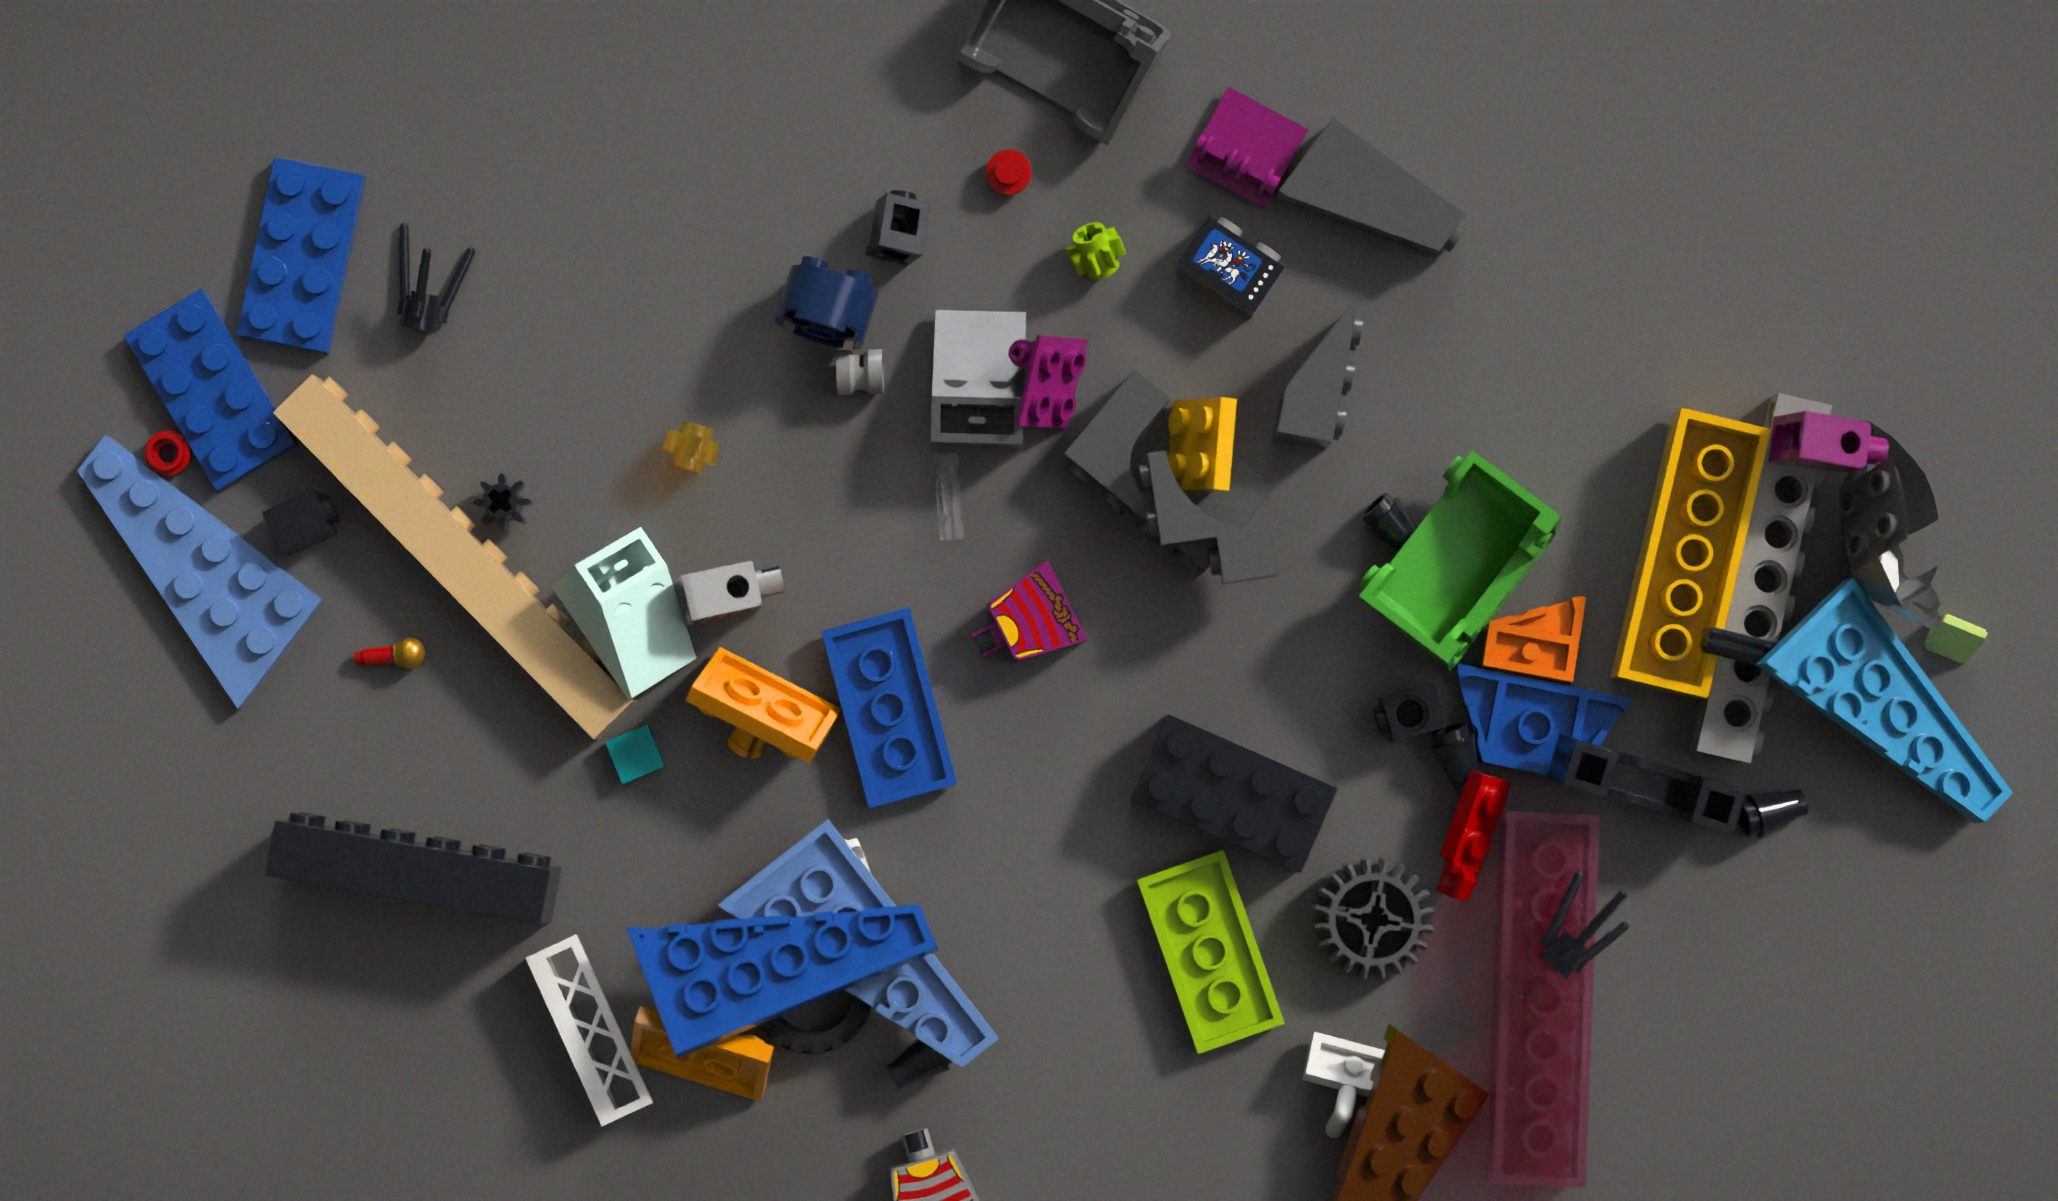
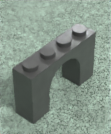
[1064,369,1276,573]

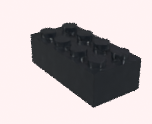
[1130,714,1338,873]

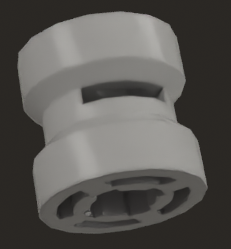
[836,349,884,395]

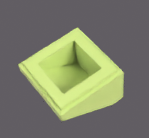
[1924,614,1988,663]

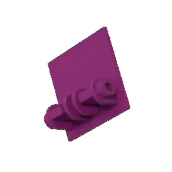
[1185,86,1308,209]
[1008,335,1088,428]

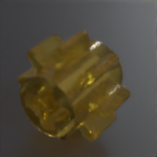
[662,421,721,474]

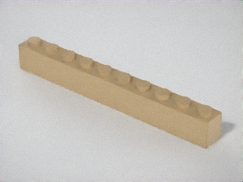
[273,374,638,740]

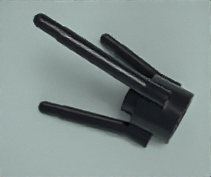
[397,222,475,333]
[1538,871,1629,980]

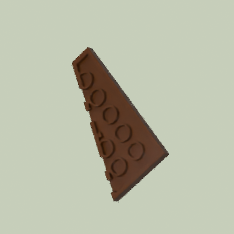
[1326,1024,1490,1201]

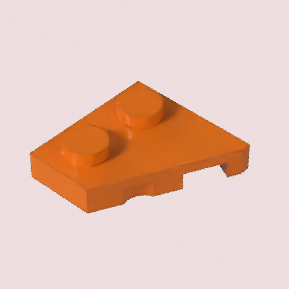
[1480,596,1587,685]

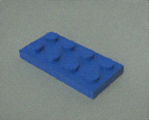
[237,157,366,354]
[123,288,298,492]
[821,607,958,808]

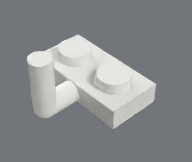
[1302,1032,1385,1138]

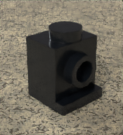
[865,190,930,265]

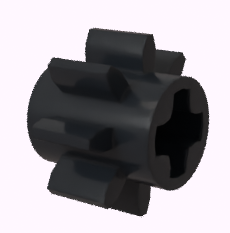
[473,473,533,532]

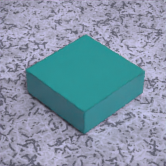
[605,724,666,784]

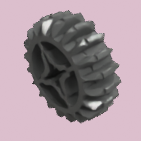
[1311,857,1435,981]

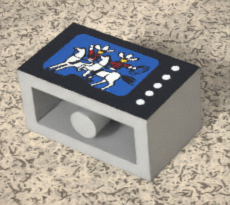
[1177,216,1285,318]

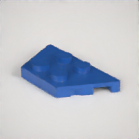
[1455,664,1632,775]

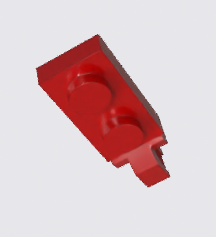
[1436,770,1511,902]

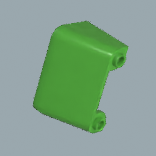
[1358,450,1561,671]

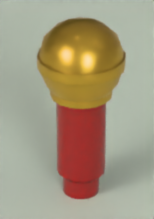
[354,637,425,669]

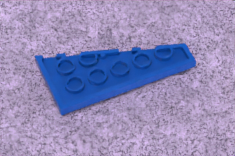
[626,904,938,1058]

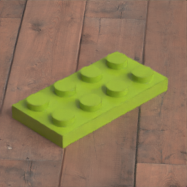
[1137,849,1285,1054]

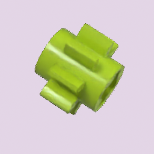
[1066,222,1126,280]

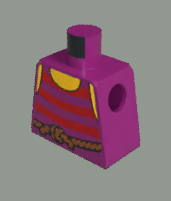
[971,561,1087,663]

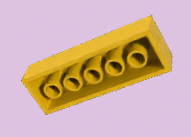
[1610,407,1771,699]

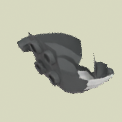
[1839,421,1941,628]

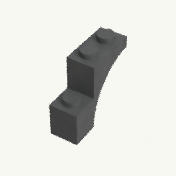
[1139,450,1279,585]

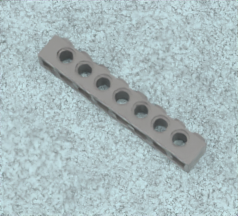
[1689,393,1832,764]

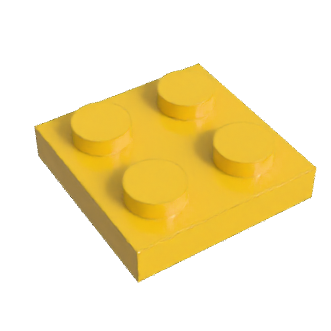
[1167,397,1237,493]

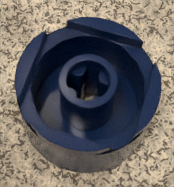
[774,256,878,349]

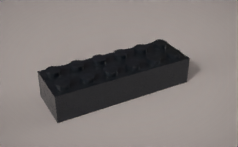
[265,812,561,925]

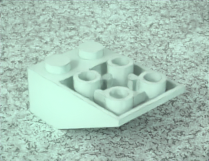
[551,527,696,700]

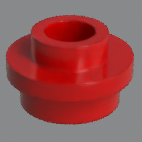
[144,430,191,476]

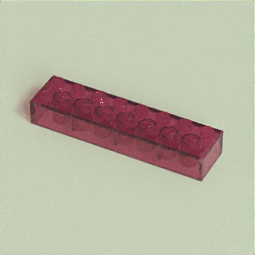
[1486,811,1600,1188]

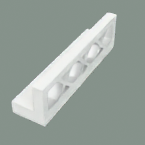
[525,934,653,1126]

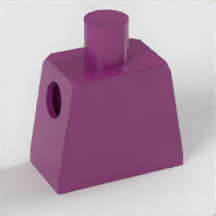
[1768,411,1889,472]

